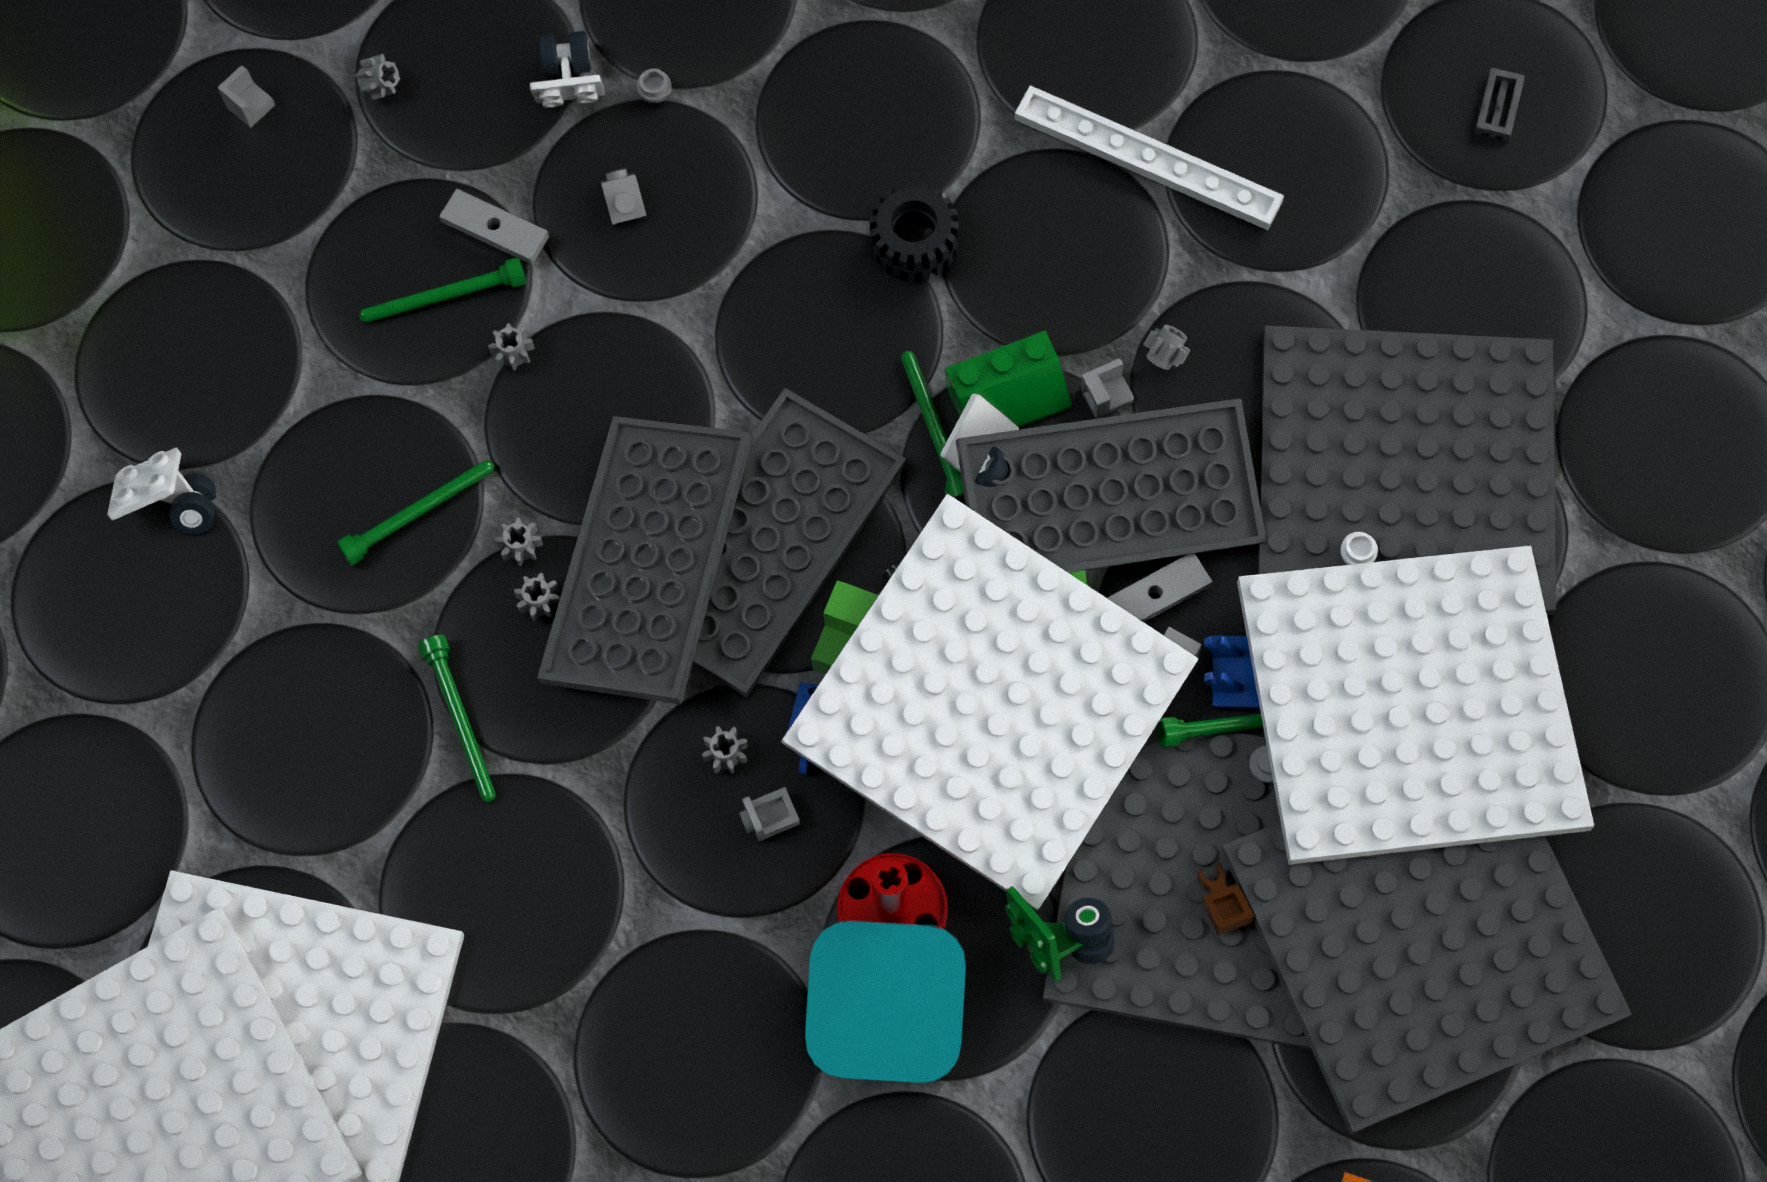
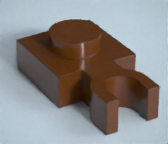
[1197,863,1254,936]

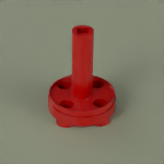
[837,853,948,929]

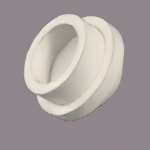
[1340,532,1378,565]

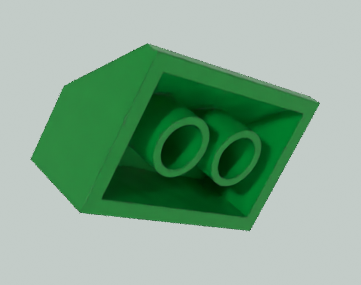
[945,330,1072,429]

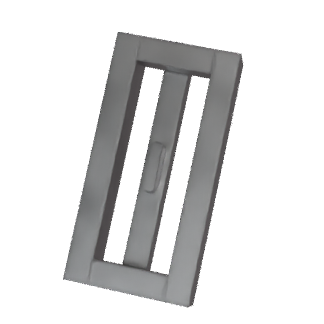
[1474,68,1525,142]

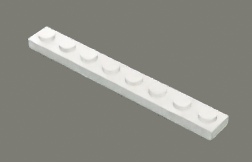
[1015,86,1284,230]

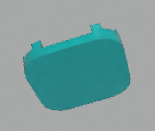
[805,919,966,1083]

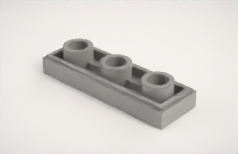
[439,189,549,264]
[1107,553,1212,622]

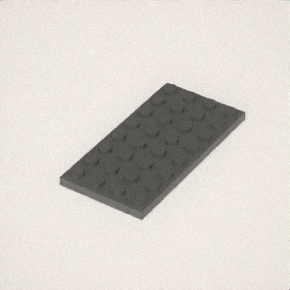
[692,388,906,697]
[955,398,1266,572]
[537,416,752,704]

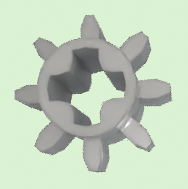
[356,54,400,100]
[488,323,535,371]
[1143,325,1191,370]
[495,517,543,566]
[514,573,560,621]
[702,726,748,774]

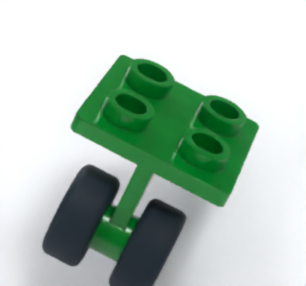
[1005,886,1115,982]

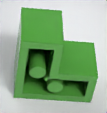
[811,580,879,674]

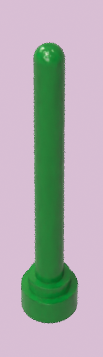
[359,257,527,323]
[901,351,966,505]
[336,460,494,566]
[417,635,496,802]
[1157,713,1263,748]

